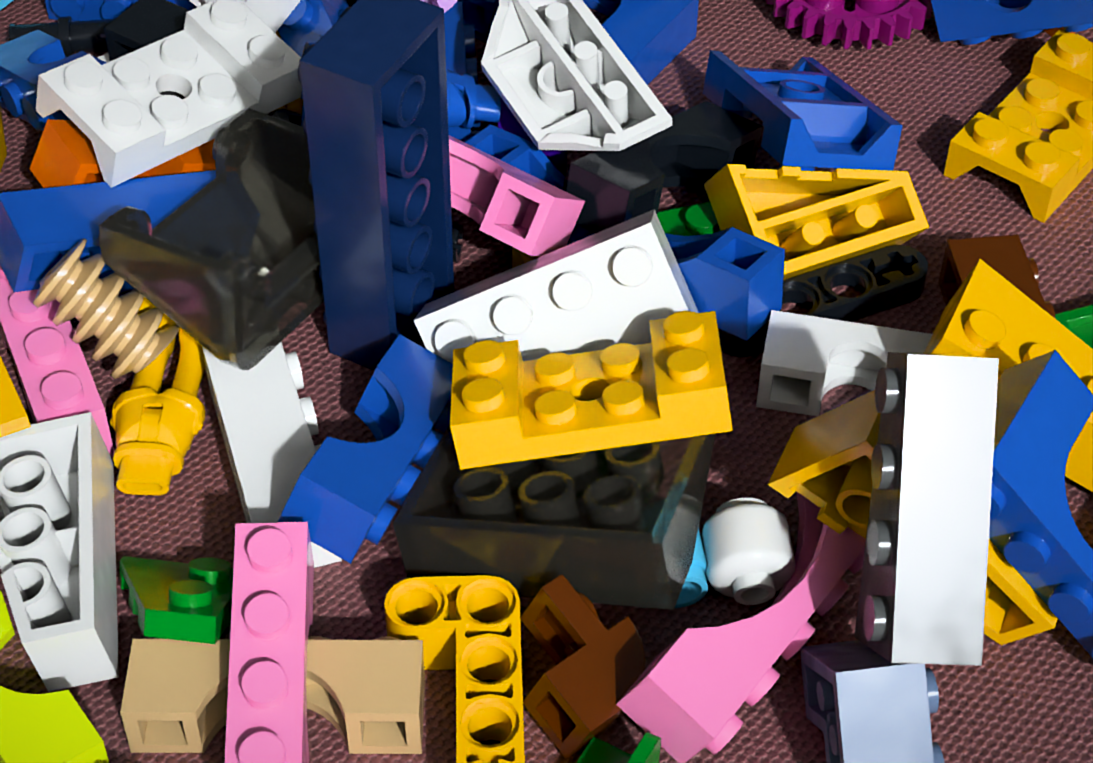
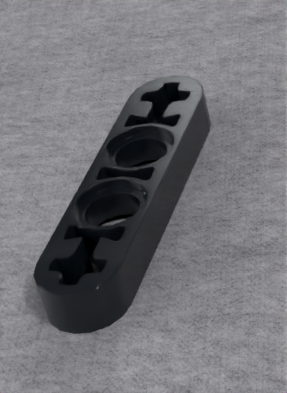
[718,245,928,357]

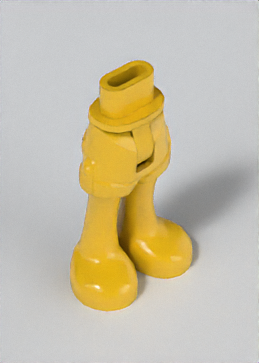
[110,295,235,496]

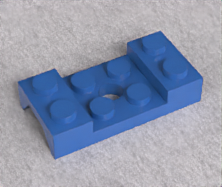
[702,50,903,171]

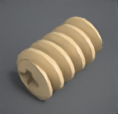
[33,238,179,379]

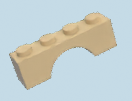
[120,636,425,754]

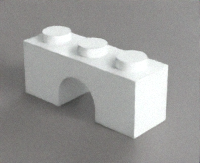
[756,310,932,416]

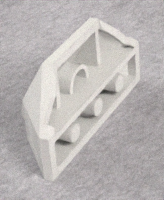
[481,0,672,151]

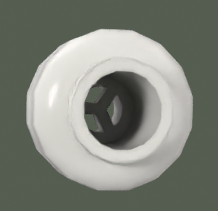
[701,498,796,605]

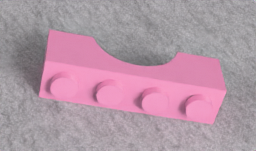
[449,135,585,256]
[0,265,114,461]
[224,522,314,763]

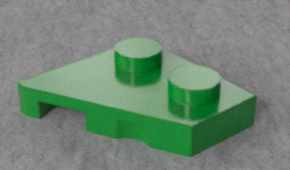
[119,556,233,644]

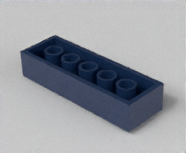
[298,0,454,371]

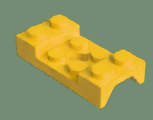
[943,29,1093,223]
[450,311,733,470]

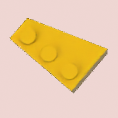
[704,164,929,280]

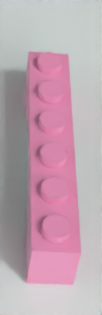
[616,492,866,763]

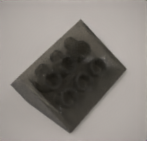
[393,424,716,610]

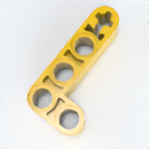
[384,575,525,763]

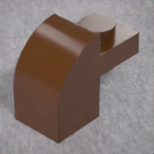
[520,574,645,760]

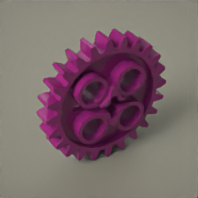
[766,0,933,49]

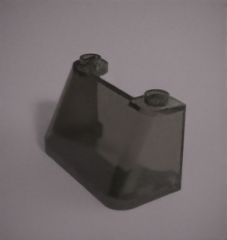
[99,108,324,370]

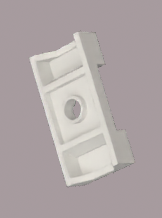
[36,0,302,188]

